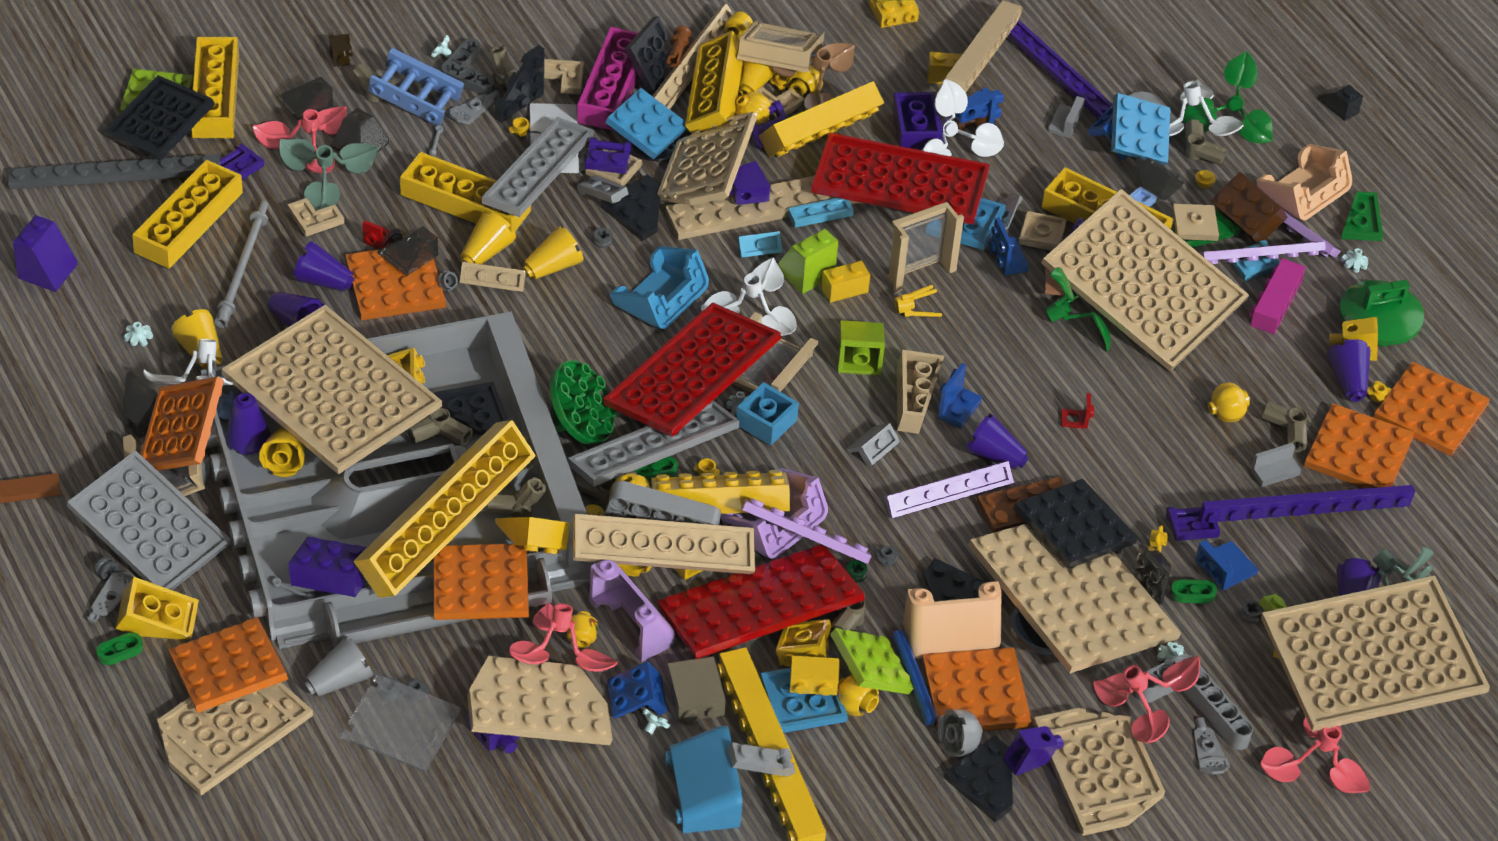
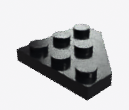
[625,16,668,96]
[495,45,545,123]
[600,174,660,241]
[433,381,508,435]
[923,558,987,602]
[944,735,1013,823]

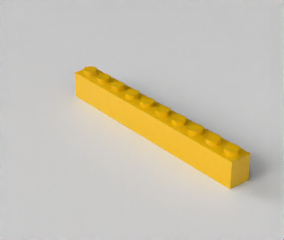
[716,647,826,841]

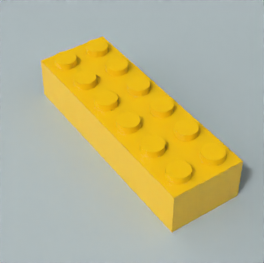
[685,31,743,133]
[192,37,239,138]
[759,81,884,158]
[400,152,531,233]
[132,159,243,269]
[1042,167,1173,230]
[651,470,790,514]

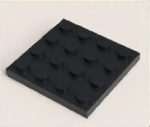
[104,75,215,161]
[1013,479,1138,569]

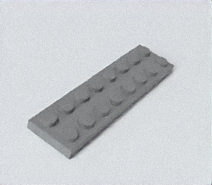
[482,117,594,217]
[568,400,739,487]

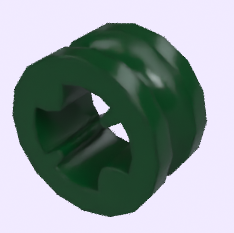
[847,560,867,583]

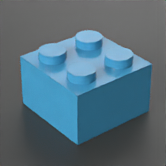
[736,382,799,446]

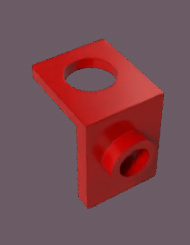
[362,220,390,249]
[1061,393,1094,429]

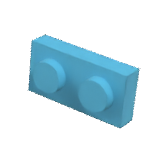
[737,231,782,258]

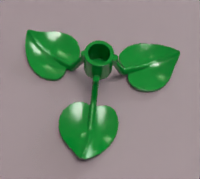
[1183,51,1273,143]
[1046,267,1111,351]

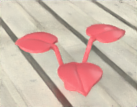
[253,106,348,174]
[509,603,618,672]
[1094,656,1200,744]
[1260,717,1370,793]

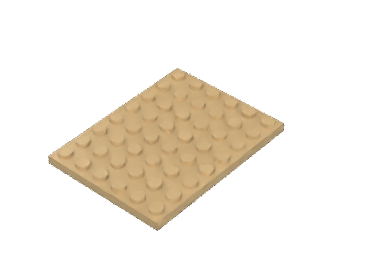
[1042,189,1249,372]
[222,305,442,474]
[968,524,1181,674]
[1261,576,1490,732]

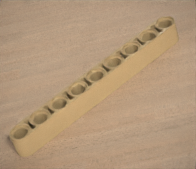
[945,0,1022,93]

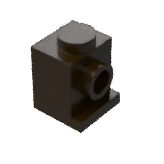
[329,34,353,67]

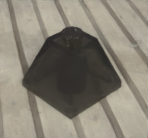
[378,226,438,276]

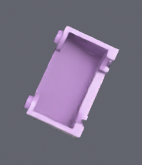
[721,468,828,559]
[589,560,676,662]

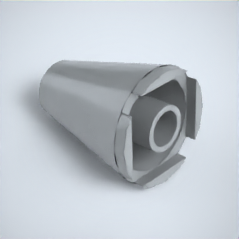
[304,636,373,697]

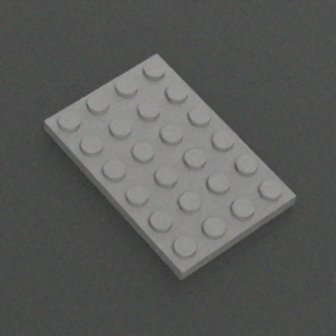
[67,450,231,590]

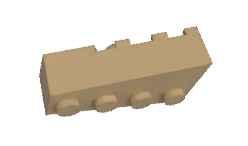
[897,350,944,434]

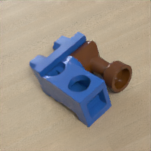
[952,87,1004,134]

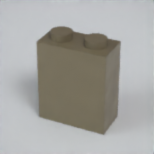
[667,657,726,722]

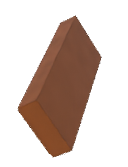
[0,473,61,503]

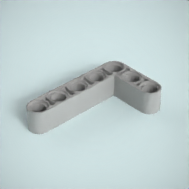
[603,481,721,525]
[1135,654,1253,750]

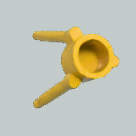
[894,285,942,317]

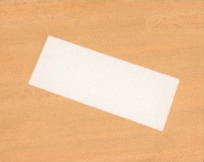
[530,103,579,173]

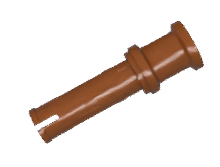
[667,26,692,67]

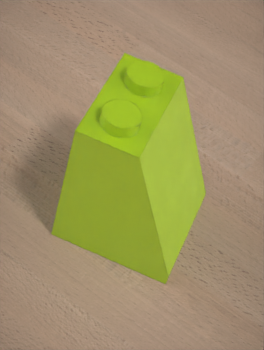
[778,229,838,294]
[838,320,885,375]

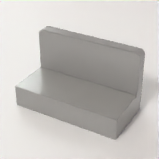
[1048,96,1085,138]
[847,423,901,466]
[1251,443,1301,487]

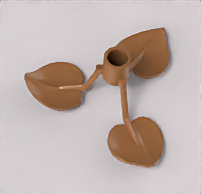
[771,43,855,110]

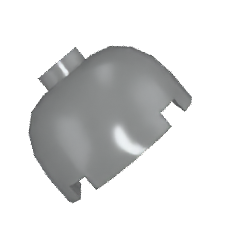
[938,709,982,757]

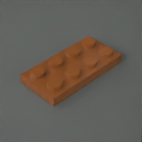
[977,477,1064,533]

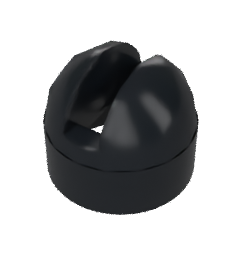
[388,228,406,247]

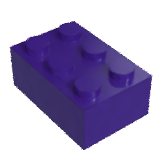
[892,92,942,151]
[288,537,367,597]

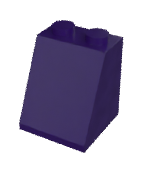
[13,215,78,292]

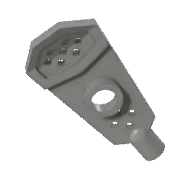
[450,90,500,125]
[998,194,1022,230]
[87,572,136,623]
[1194,717,1230,775]

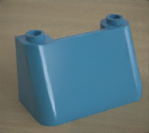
[610,246,709,329]
[664,726,742,833]

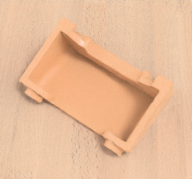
[1256,144,1352,220]
[903,581,1001,659]

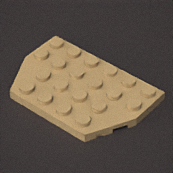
[657,112,757,206]
[467,656,612,745]
[157,682,313,796]
[1033,708,1165,836]

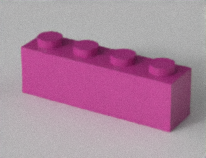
[1249,258,1306,334]

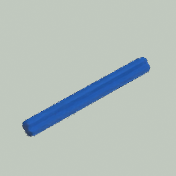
[892,630,938,725]

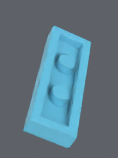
[788,198,854,228]

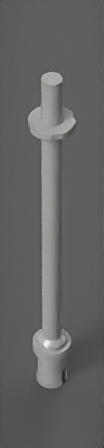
[214,201,268,328]

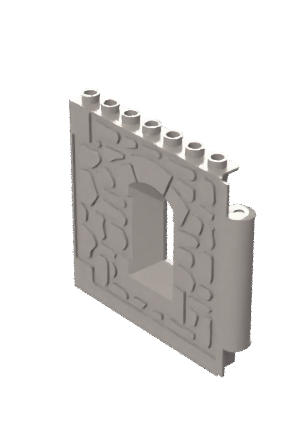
[200,311,596,649]

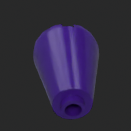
[293,240,355,292]
[268,292,325,328]
[1327,339,1371,402]
[225,393,270,455]
[965,413,1029,470]
[1336,558,1382,596]

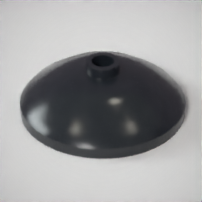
[1009,607,1055,656]

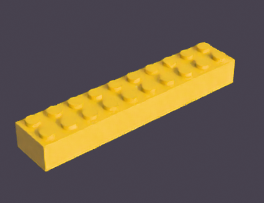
[353,420,536,598]

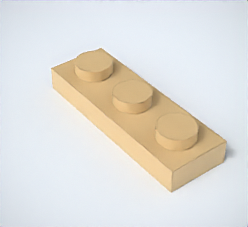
[460,262,526,292]

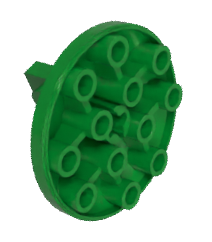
[1339,280,1424,347]
[550,360,617,445]

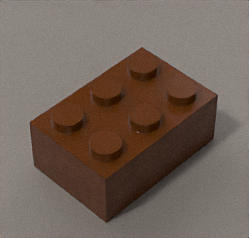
[1211,171,1288,244]

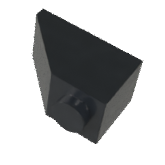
[1317,85,1363,121]

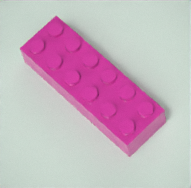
[577,27,639,131]

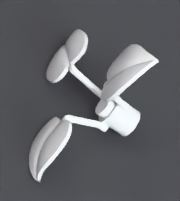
[922,79,1004,157]
[1169,79,1244,136]
[701,258,797,336]
[143,339,233,385]

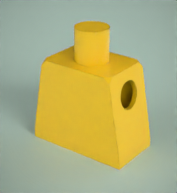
[1329,317,1378,361]

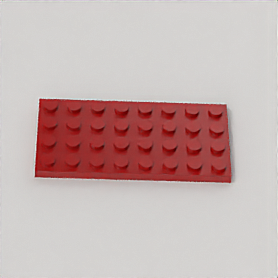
[811,133,990,225]
[603,302,781,437]
[658,544,865,659]

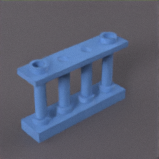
[367,48,464,125]

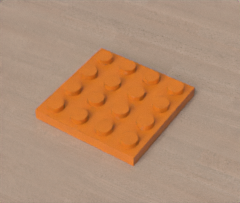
[345,242,446,320]
[1373,362,1490,456]
[141,377,224,471]
[1304,403,1415,489]
[434,544,529,620]
[168,617,288,713]
[922,647,1032,732]

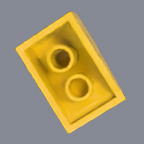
[495,517,570,555]
[116,577,199,640]

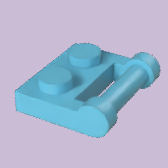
[1230,240,1280,282]

